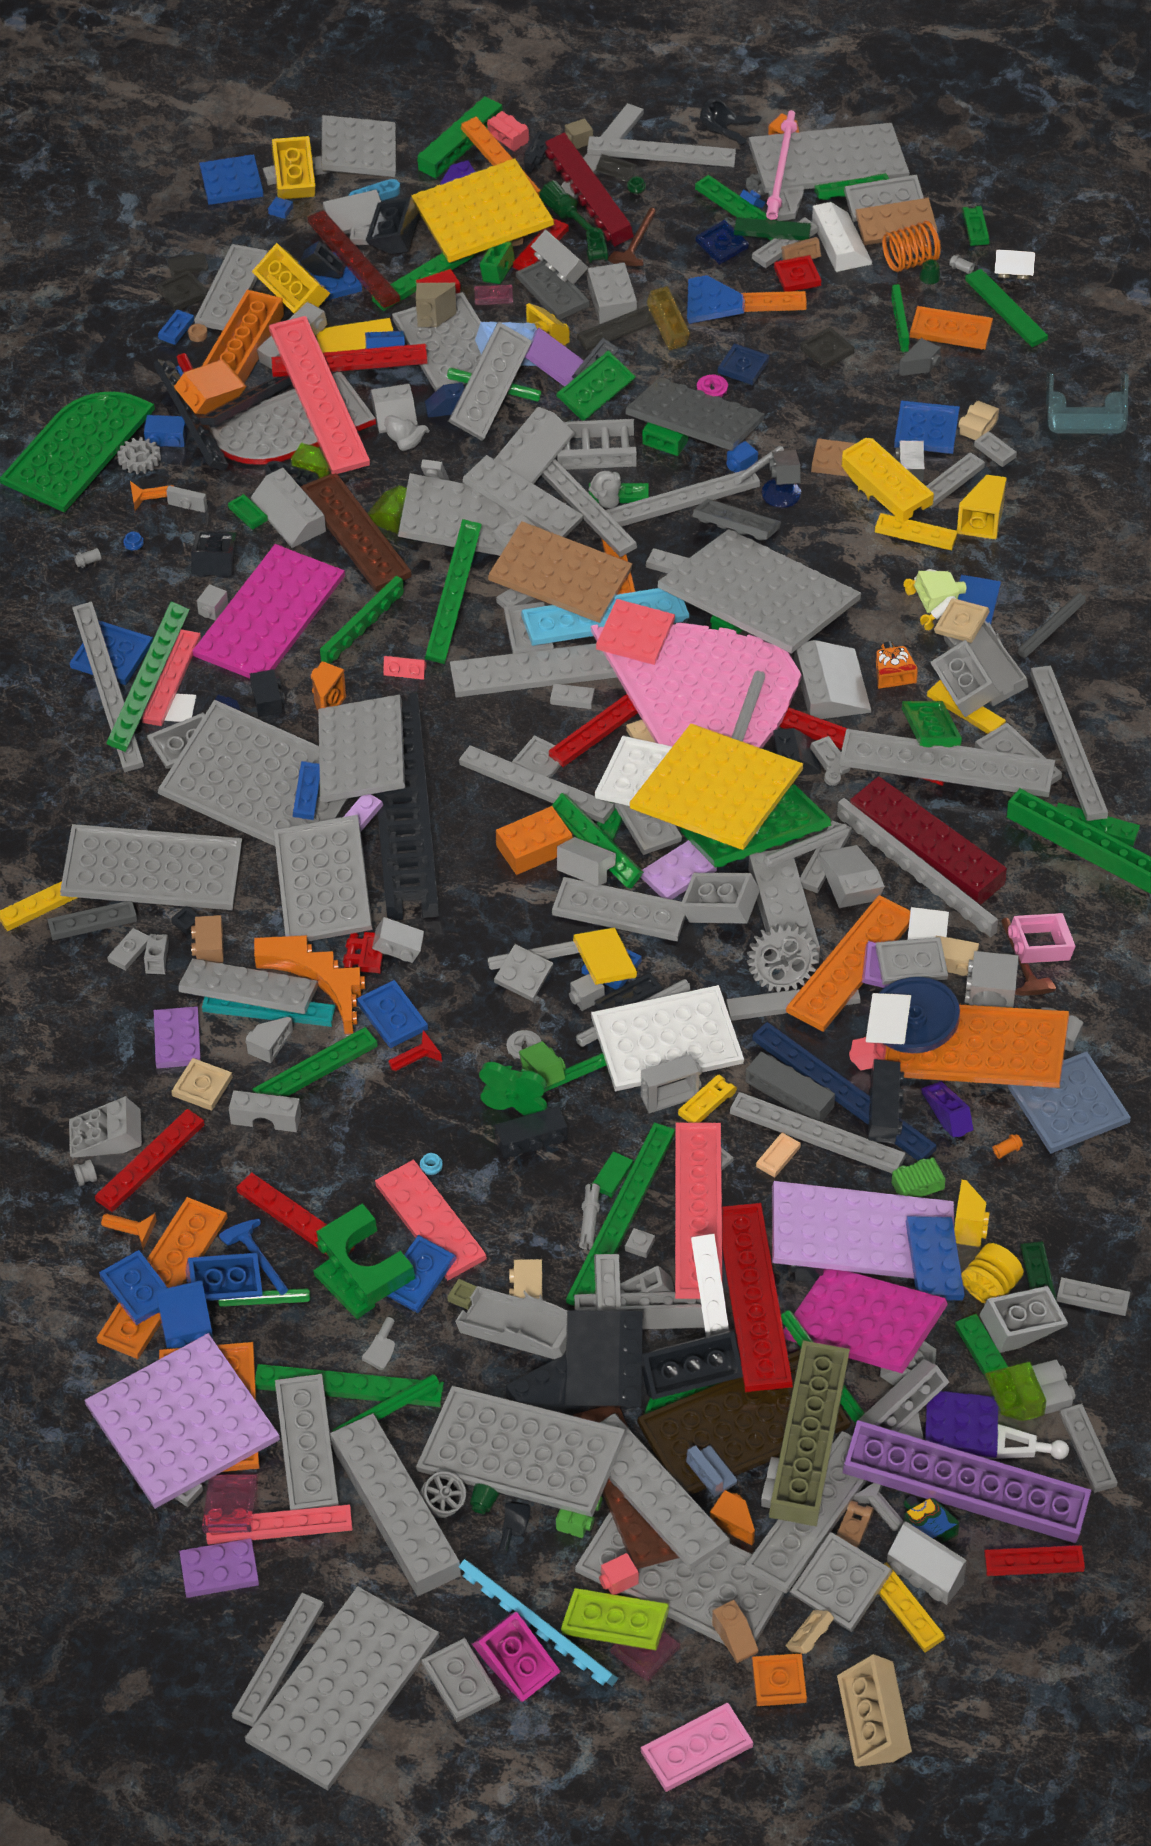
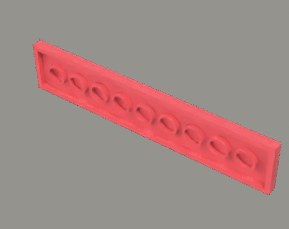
[269,316,370,474]
[675,1123,722,1299]

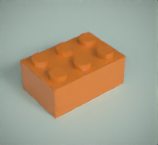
[496,806,572,875]

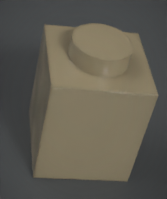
[565,119,593,149]

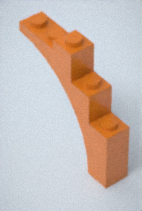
[254,935,365,1034]

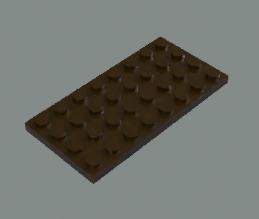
[637,1350,850,1495]

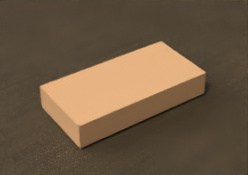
[756,1132,801,1178]

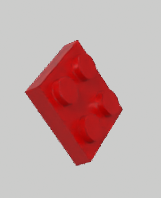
[774,255,821,292]

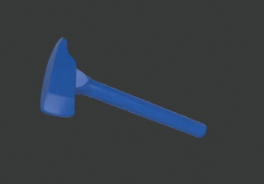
[219,1219,288,1295]

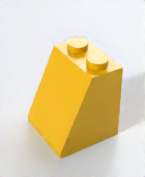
[957,475,1007,539]

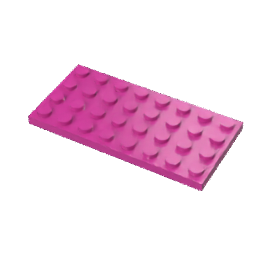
[192,544,345,678]

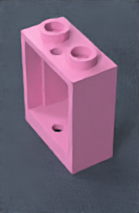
[1008,913,1075,963]

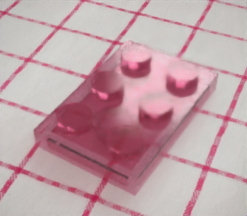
[202,1474,258,1533]

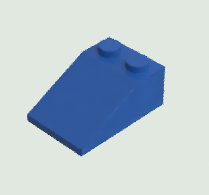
[156,1280,213,1349]

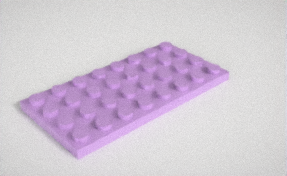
[772,1181,954,1279]

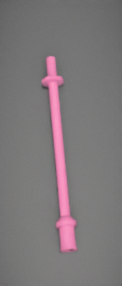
[766,111,797,220]

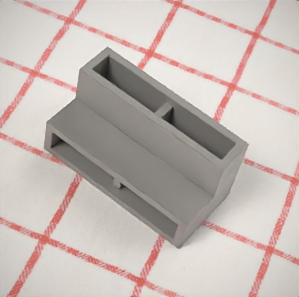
[557,837,616,886]

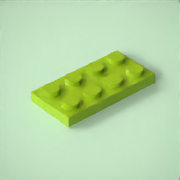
[561,1588,670,1650]

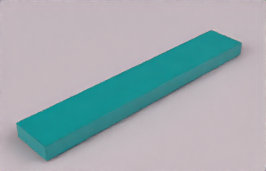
[202,997,336,1027]

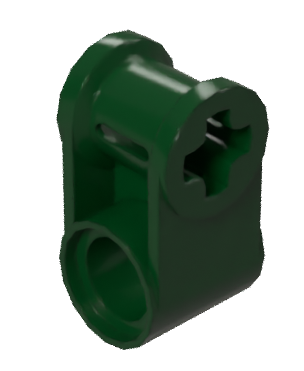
[586,227,608,263]

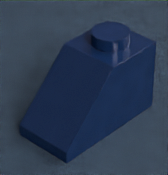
[425,382,464,418]

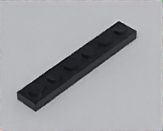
[199,376,292,427]

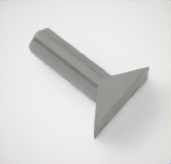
[853,1483,904,1531]

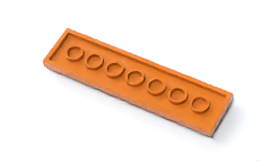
[786,895,911,1032]
[97,1197,228,1359]

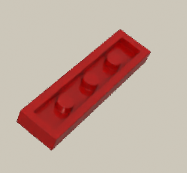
[513,218,569,270]
[984,1545,1085,1576]

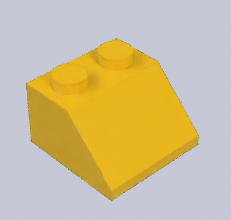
[526,303,570,346]
[954,1180,990,1247]

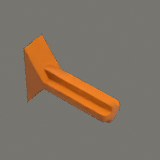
[130,481,175,511]
[101,1213,157,1249]

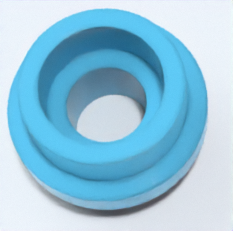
[420,1153,443,1175]

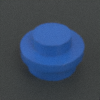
[123,532,144,550]

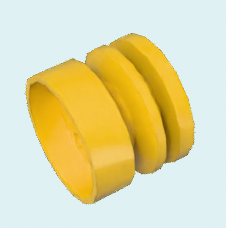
[961,1243,1024,1304]

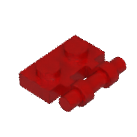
[343,932,384,973]

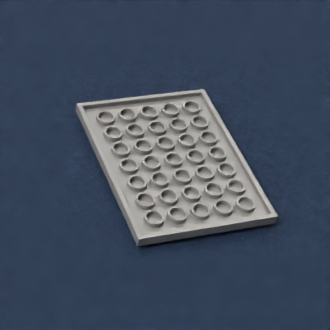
[658,529,861,653]
[158,700,349,846]

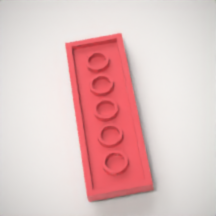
[375,1160,487,1281]

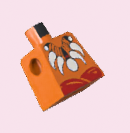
[876,642,918,689]

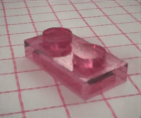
[474,285,513,305]

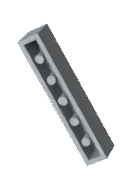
[575,1292,705,1329]

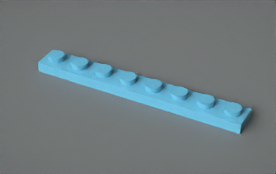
[459,1559,618,1686]

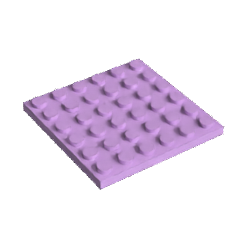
[85,1333,280,1509]

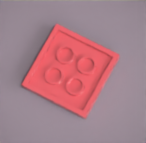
[596,599,675,665]

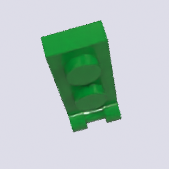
[962,206,989,246]

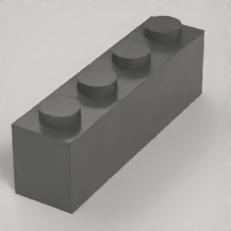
[745,1052,835,1122]

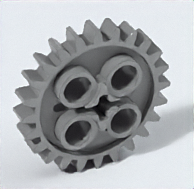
[747,922,818,992]

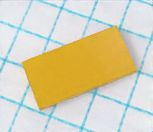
[316,318,393,353]

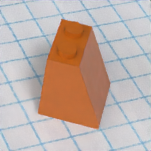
[174,360,246,414]

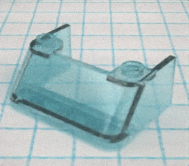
[1046,372,1129,434]

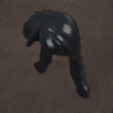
[700,98,762,146]

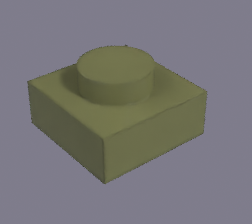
[448,1279,477,1310]

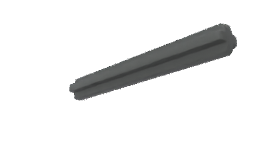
[1018,593,1086,658]

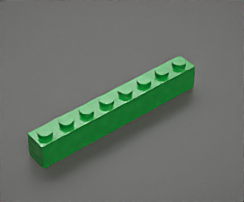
[1007,788,1151,894]

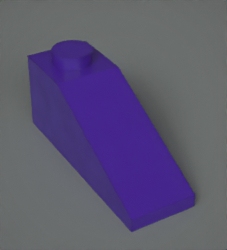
[921,1082,974,1138]

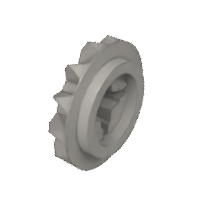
[507,1030,542,1059]

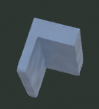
[686,1445,737,1497]

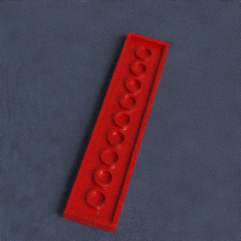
[722,1203,792,1392]

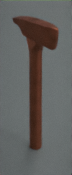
[608,208,656,266]
[1001,918,1056,996]

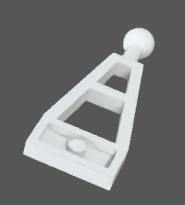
[979,1424,1069,1459]

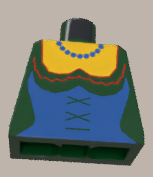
[903,1495,960,1544]

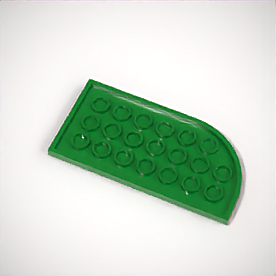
[0,392,155,513]

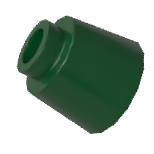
[920,259,941,284]
[470,1483,499,1515]

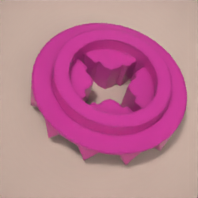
[697,375,728,398]

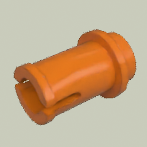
[993,1134,1023,1159]

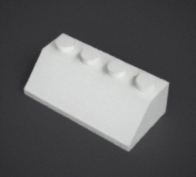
[812,202,872,272]

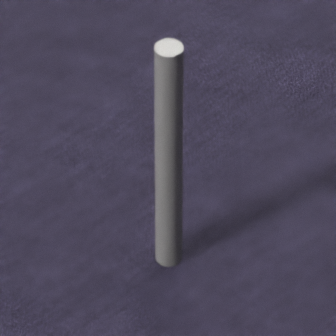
[735,446,784,484]

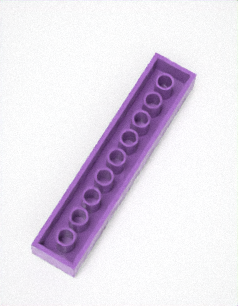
[843,1420,1091,1543]

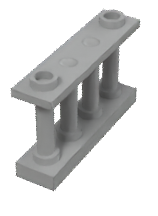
[557,419,636,470]

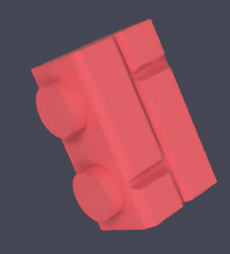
[487,111,529,151]

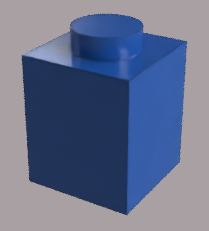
[727,441,758,473]

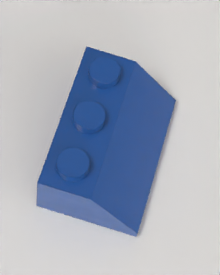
[185,1253,263,1301]

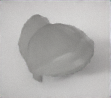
[384,415,429,451]
[589,471,621,508]

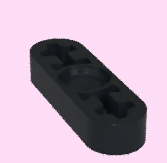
[265,461,318,486]

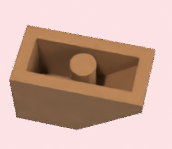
[712,1600,758,1663]

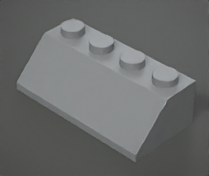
[494,407,574,484]
[251,468,326,548]

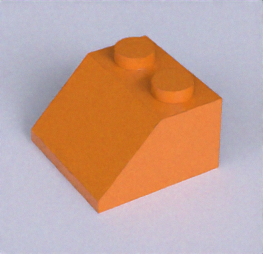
[311,661,346,710]

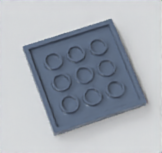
[1008,1051,1131,1154]

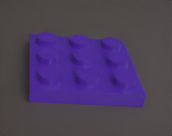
[925,1391,998,1458]

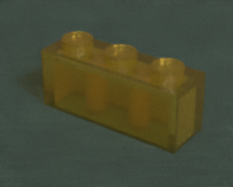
[647,286,690,351]

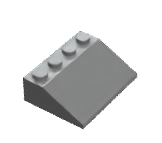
[794,640,871,719]

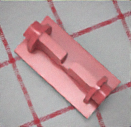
[383,656,427,680]

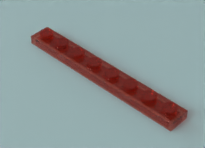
[307,210,400,308]

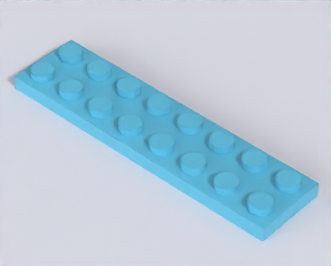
[521,588,689,646]

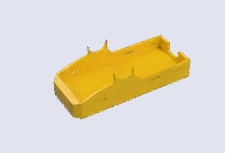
[841,438,934,522]

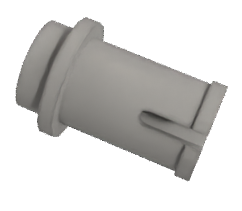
[949,255,975,274]
[74,548,101,568]

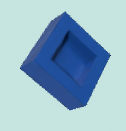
[740,190,765,209]
[268,197,293,219]

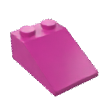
[472,1611,561,1702]

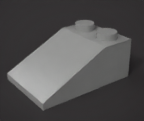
[147,713,205,769]
[817,845,885,908]
[980,1286,1068,1353]

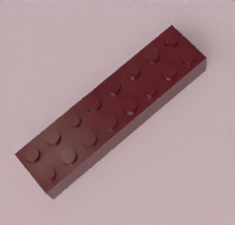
[850,776,1007,905]

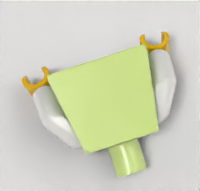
[903,569,966,631]

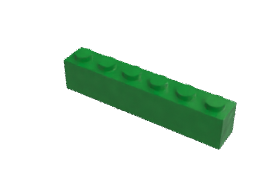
[417,96,503,179]

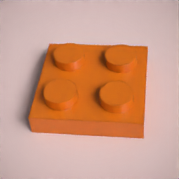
[752,1653,807,1706]

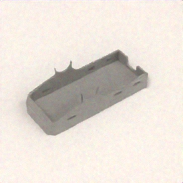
[944,621,1028,707]
[455,1286,567,1359]

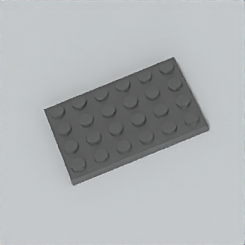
[626,378,764,451]

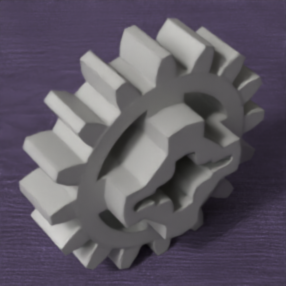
[117,437,161,474]

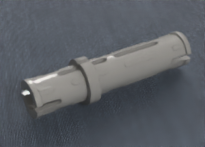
[579,1184,600,1250]

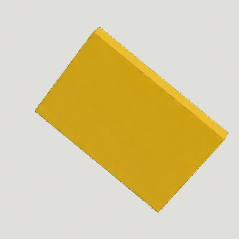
[573,928,637,985]

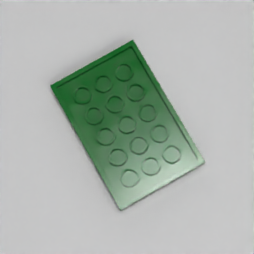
[680,784,831,868]

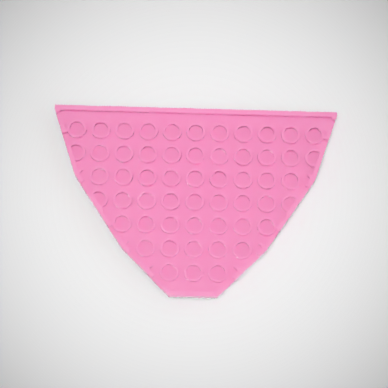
[591,623,801,749]

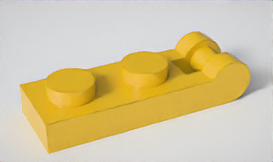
[678,1075,737,1123]

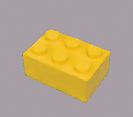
[272,136,315,199]

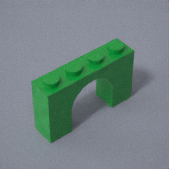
[316,1203,415,1307]

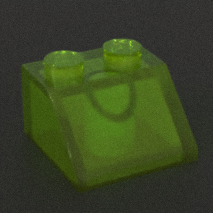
[367,485,407,534]

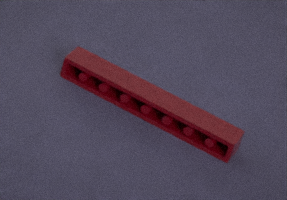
[545,132,634,247]

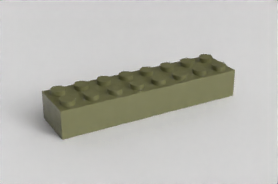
[769,1340,850,1527]

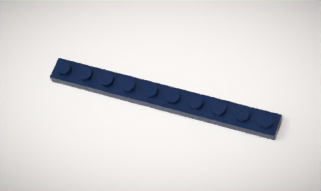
[752,1022,937,1161]

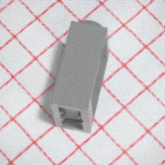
[641,1055,702,1113]

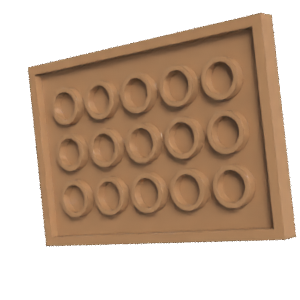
[488,521,632,623]

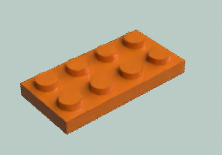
[910,306,993,350]

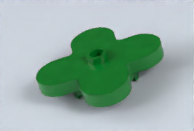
[479,1062,547,1116]

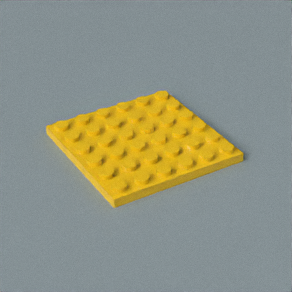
[411,159,554,263]
[629,723,803,850]

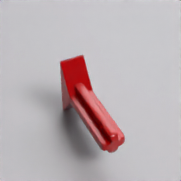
[389,1030,442,1071]

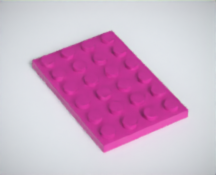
[783,1269,948,1374]

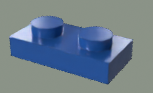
[158,310,194,345]

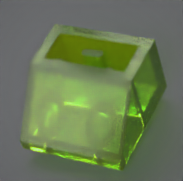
[985,1362,1047,1421]

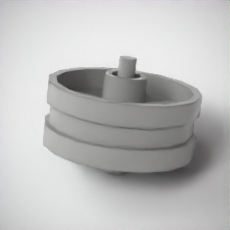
[420,1471,466,1518]

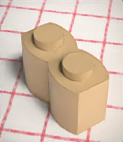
[958,401,999,440]

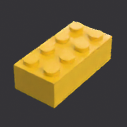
[252,243,330,314]

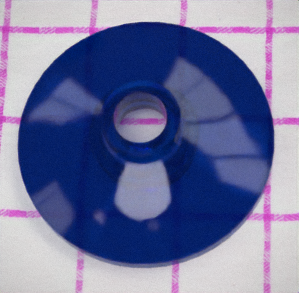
[762,478,801,508]

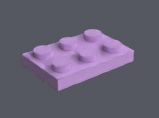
[641,840,717,900]

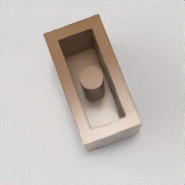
[191,915,224,963]

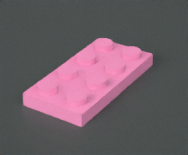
[641,1703,753,1792]

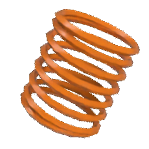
[882,220,941,272]

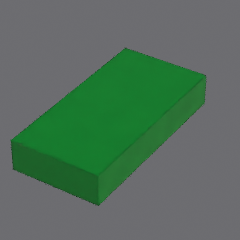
[228,494,268,530]
[592,1152,633,1198]

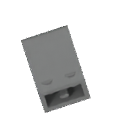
[69,1096,142,1158]

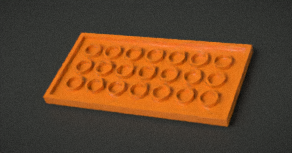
[885,1005,1069,1088]

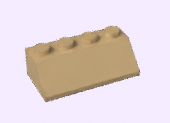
[837,1655,912,1767]

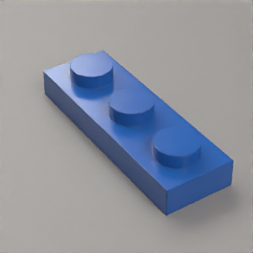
[292,761,320,820]

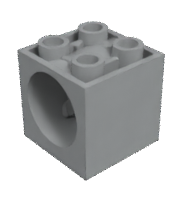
[965,951,1018,1008]

